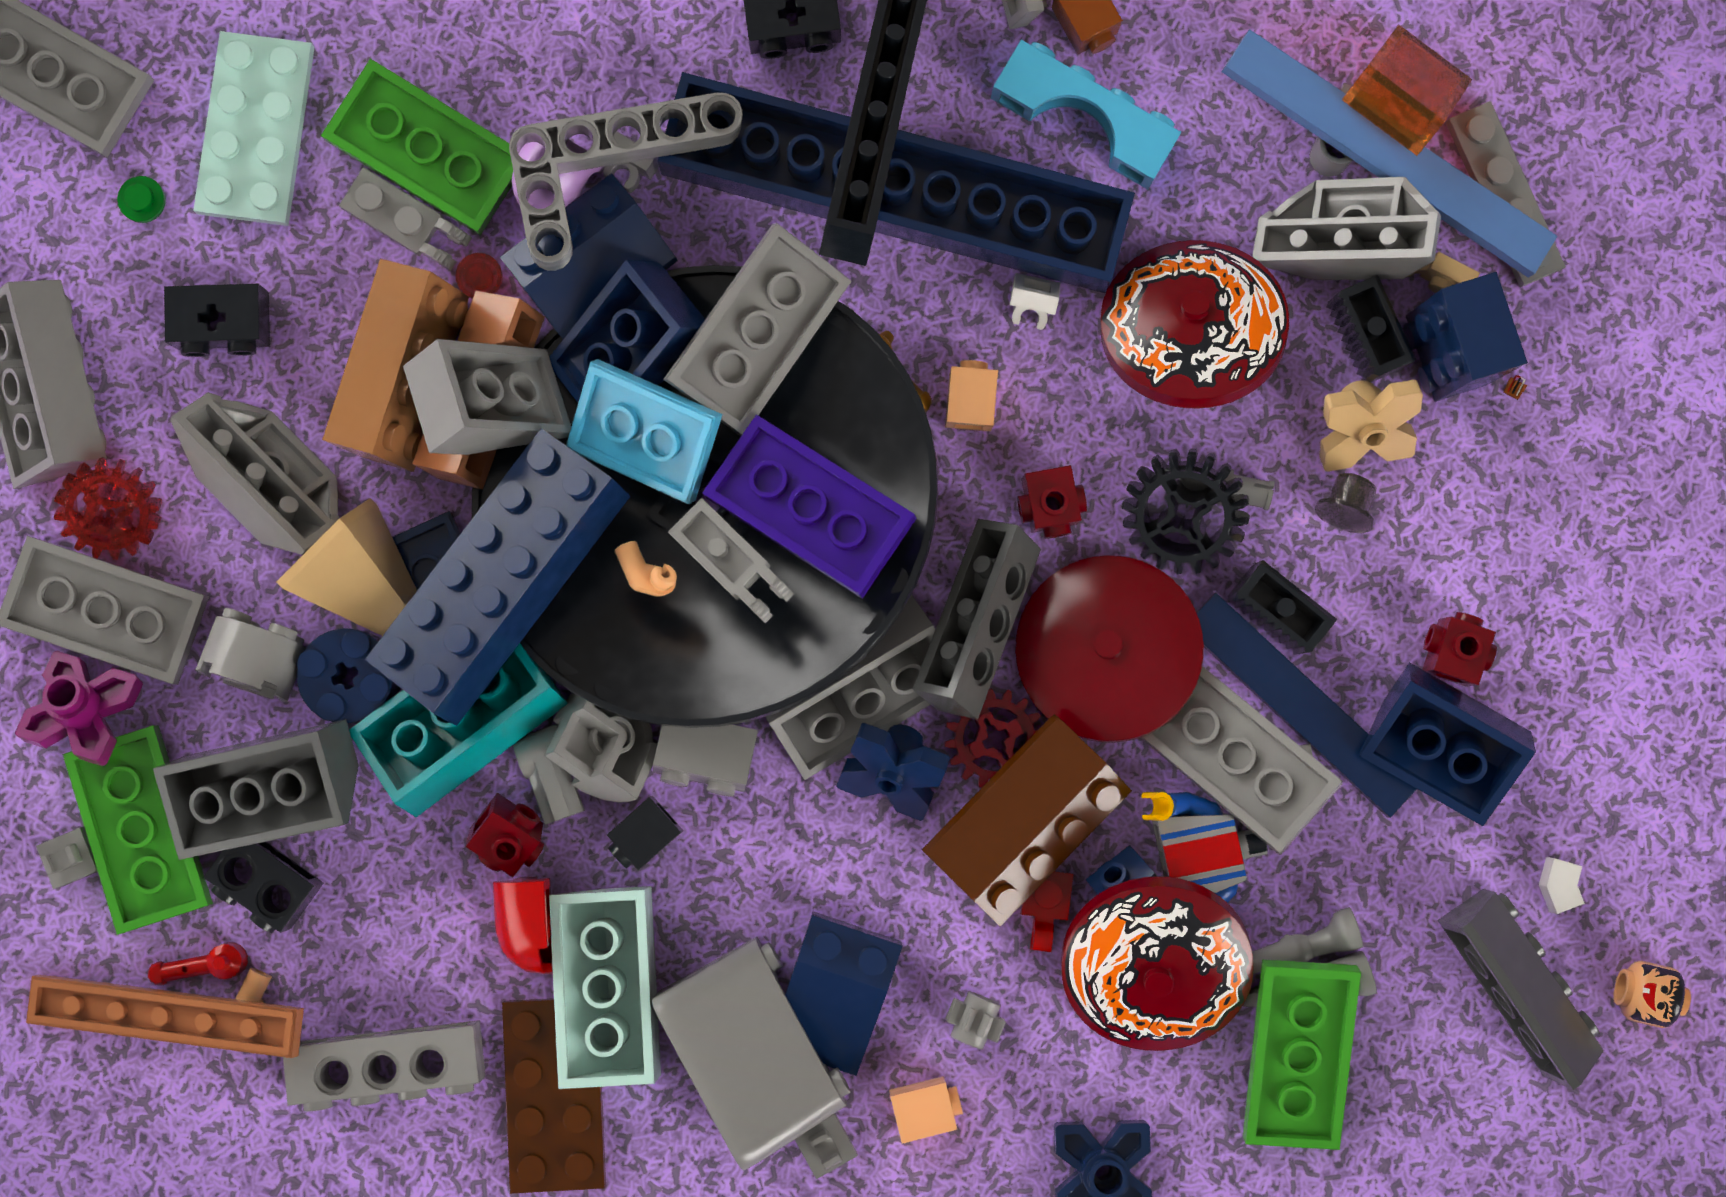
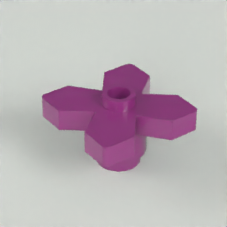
[15,651,143,766]

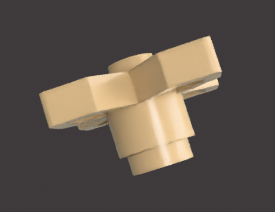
[1319,380,1423,472]

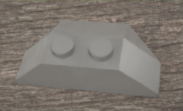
[1252,177,1441,280]
[171,392,339,555]

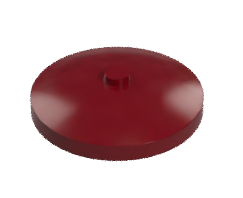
[1015,555,1204,743]

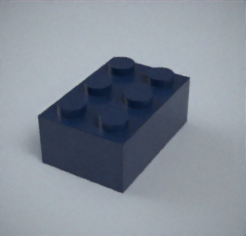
[1403,272,1528,402]

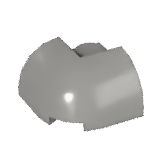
[544,693,658,803]

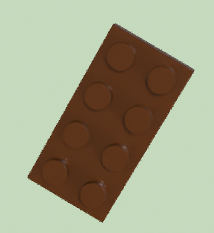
[502,998,606,1194]

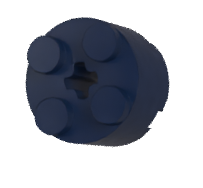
[297,628,400,724]

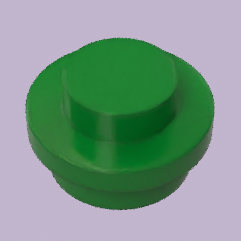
[117,176,166,223]

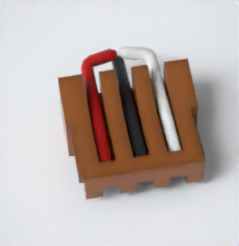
[1503,375,1527,400]

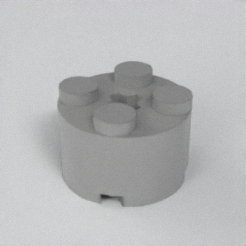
[195,608,306,702]

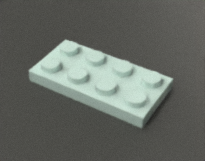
[193,31,315,226]

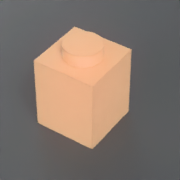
[945,360,998,432]
[889,1076,963,1144]

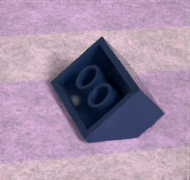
[500,173,678,339]
[1360,662,1536,826]

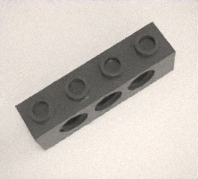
[913,519,1041,719]

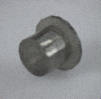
[1315,473,1376,533]

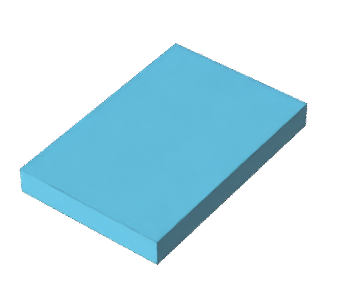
[566,359,723,504]

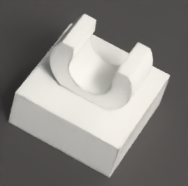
[1010,273,1060,330]

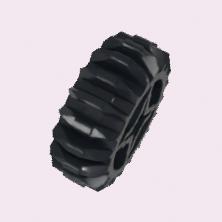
[1122,448,1250,575]

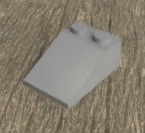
[403,339,571,455]

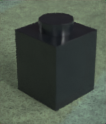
[607,796,684,870]

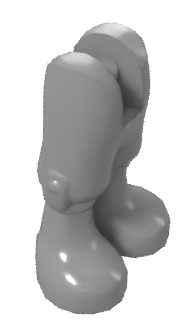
[1243,907,1377,1007]

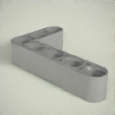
[509,93,742,271]

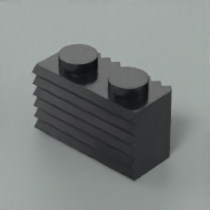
[1326,275,1416,383]
[1228,560,1337,655]

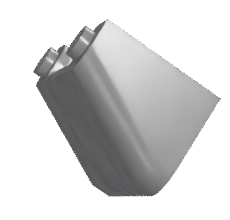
[652,937,851,1171]

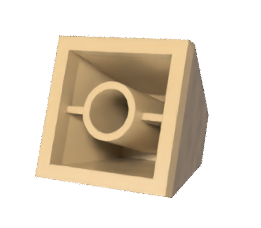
[276,498,417,636]

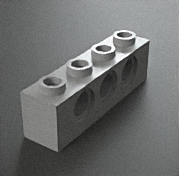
[283,1020,486,1111]

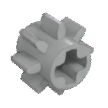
[945,991,1006,1050]

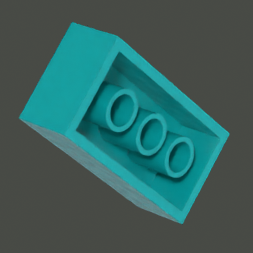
[349,643,568,817]

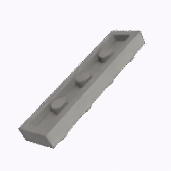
[1445,101,1566,288]

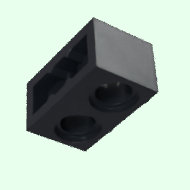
[203,842,324,933]

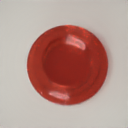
[455,253,503,299]

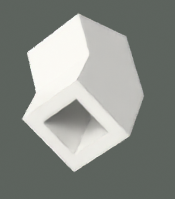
[1539,857,1585,914]

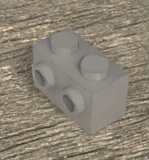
[653,725,758,797]

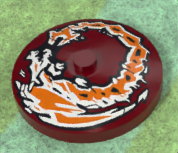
[1100,240,1289,409]
[1061,876,1254,1051]

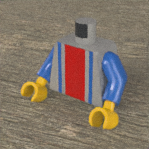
[1141,792,1268,903]

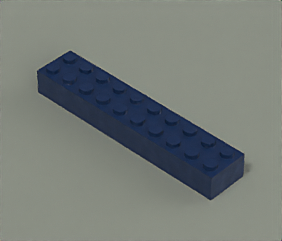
[657,72,1135,293]

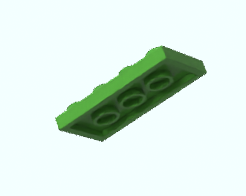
[321,59,513,236]
[62,725,213,935]
[1242,959,1361,1150]

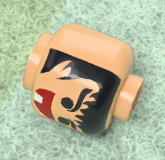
[1613,961,1691,1028]

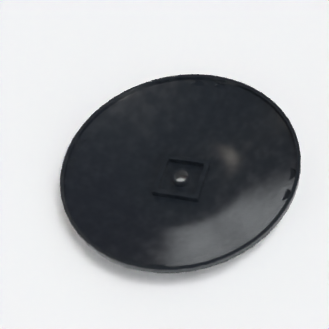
[471,265,938,728]

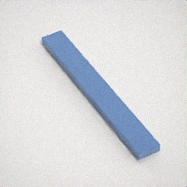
[1221,29,1557,278]

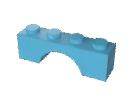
[990,39,1181,190]

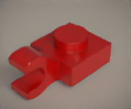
[1020,871,1074,952]

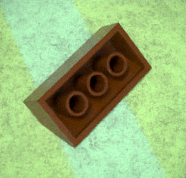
[922,714,1132,927]

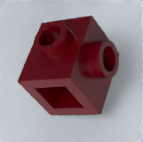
[1017,465,1087,539]
[1422,612,1497,687]
[465,793,544,878]

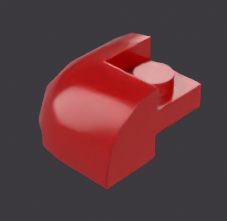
[493,877,553,974]

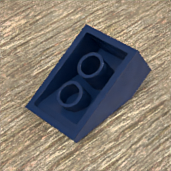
[549,260,705,402]
[785,911,903,1076]

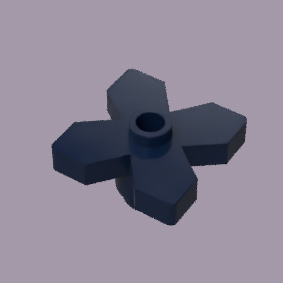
[836,723,950,821]
[1054,1120,1152,1197]

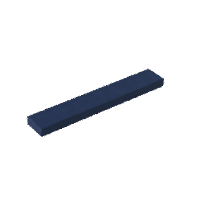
[1196,593,1417,818]

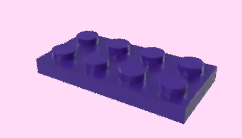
[702,415,917,599]

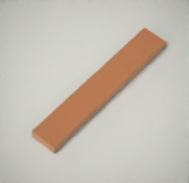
[26,975,304,1058]

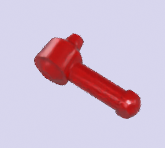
[147,942,248,985]

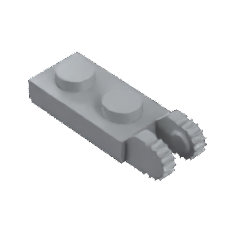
[339,167,472,271]
[668,498,794,623]

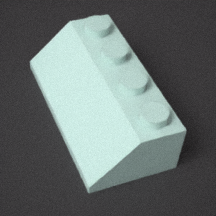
[549,886,661,1089]

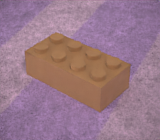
[322,258,469,472]

